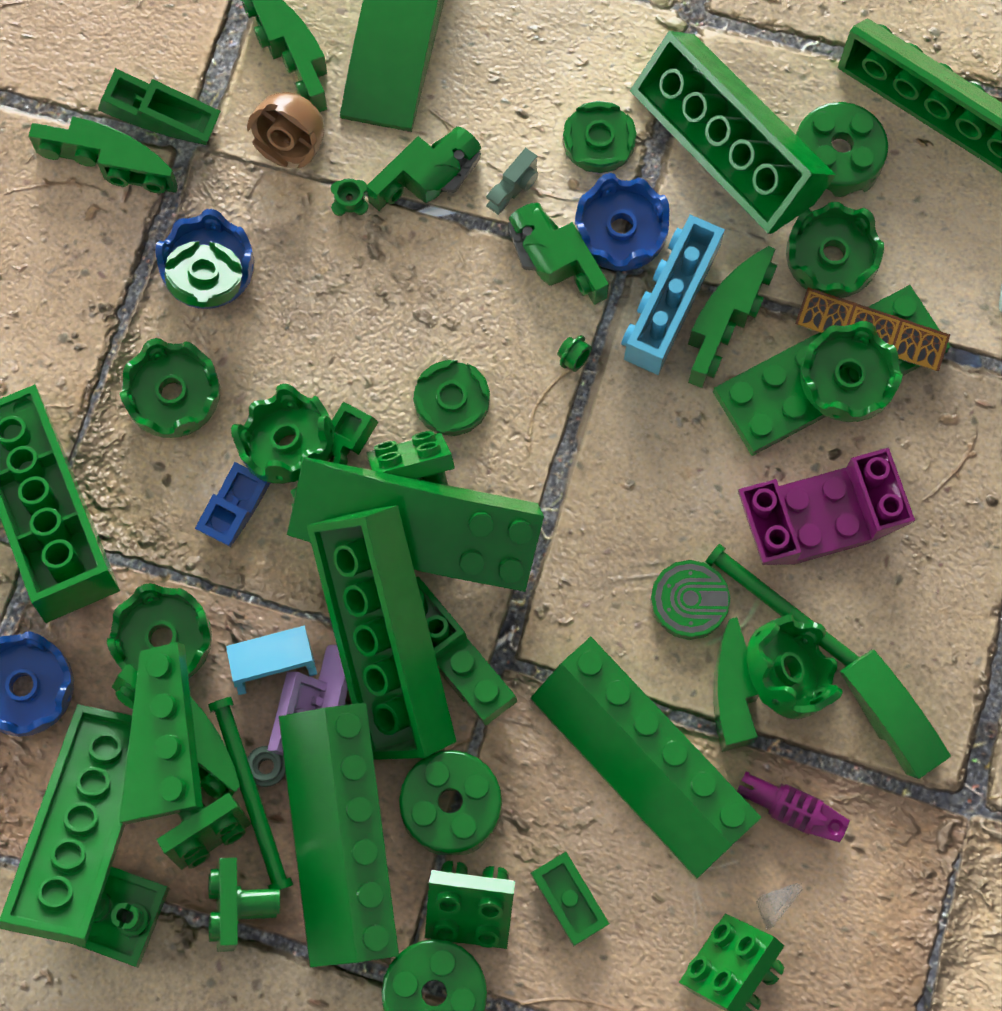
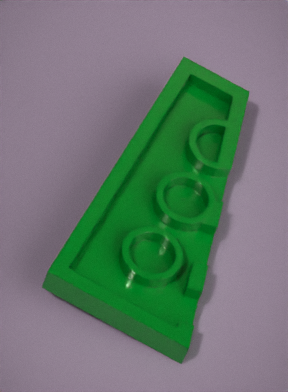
[119,642,203,824]

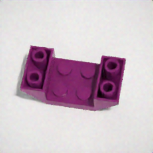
[738,447,915,565]

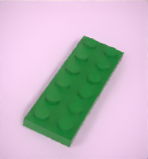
[713,285,951,456]
[0,704,132,947]

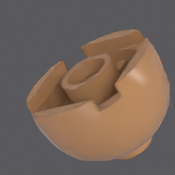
[247,92,324,168]

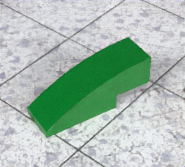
[98,68,221,145]
[713,617,759,752]
[839,649,951,779]

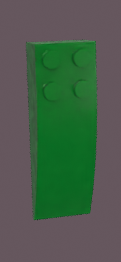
[340,0,445,132]
[0,384,120,623]
[287,457,544,592]

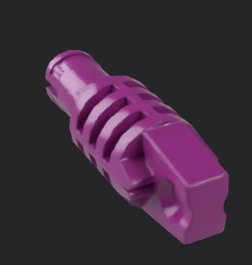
[737,771,850,843]

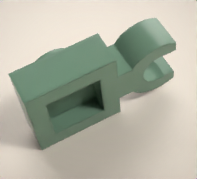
[486,147,539,215]

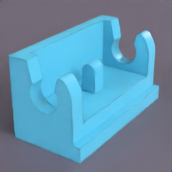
[226,625,317,695]

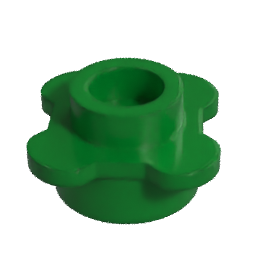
[331,178,368,216]

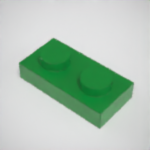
[530,852,610,947]

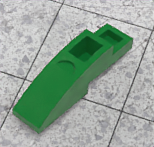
[241,0,327,113]
[28,116,178,193]
[688,246,777,388]
[416,576,518,726]
[112,663,240,799]

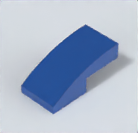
[195,462,271,547]

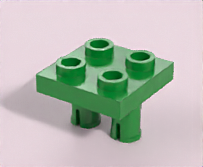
[366,431,455,485]
[156,793,252,870]
[208,857,280,952]
[425,861,515,949]
[77,867,170,968]
[679,913,784,1011]

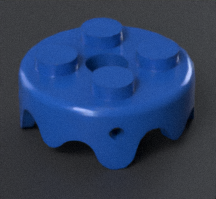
[575,173,670,271]
[155,209,254,309]
[0,631,74,737]

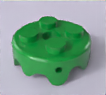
[796,102,888,197]
[786,201,884,298]
[800,321,903,422]
[120,338,220,438]
[231,384,335,484]
[107,583,212,678]
[747,615,843,719]
[399,750,502,855]
[381,939,487,1011]

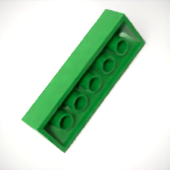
[838,18,1002,173]
[630,31,836,234]
[307,505,457,760]
[530,636,762,879]
[279,702,399,967]

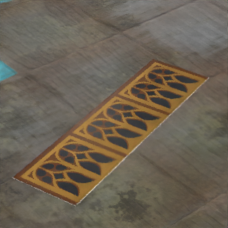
[795,287,950,372]

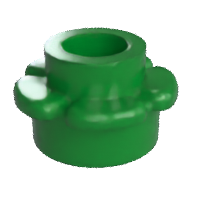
[557,335,592,372]

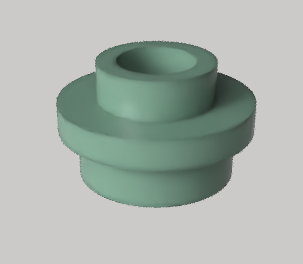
[247,746,285,787]

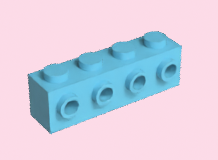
[621,214,725,376]

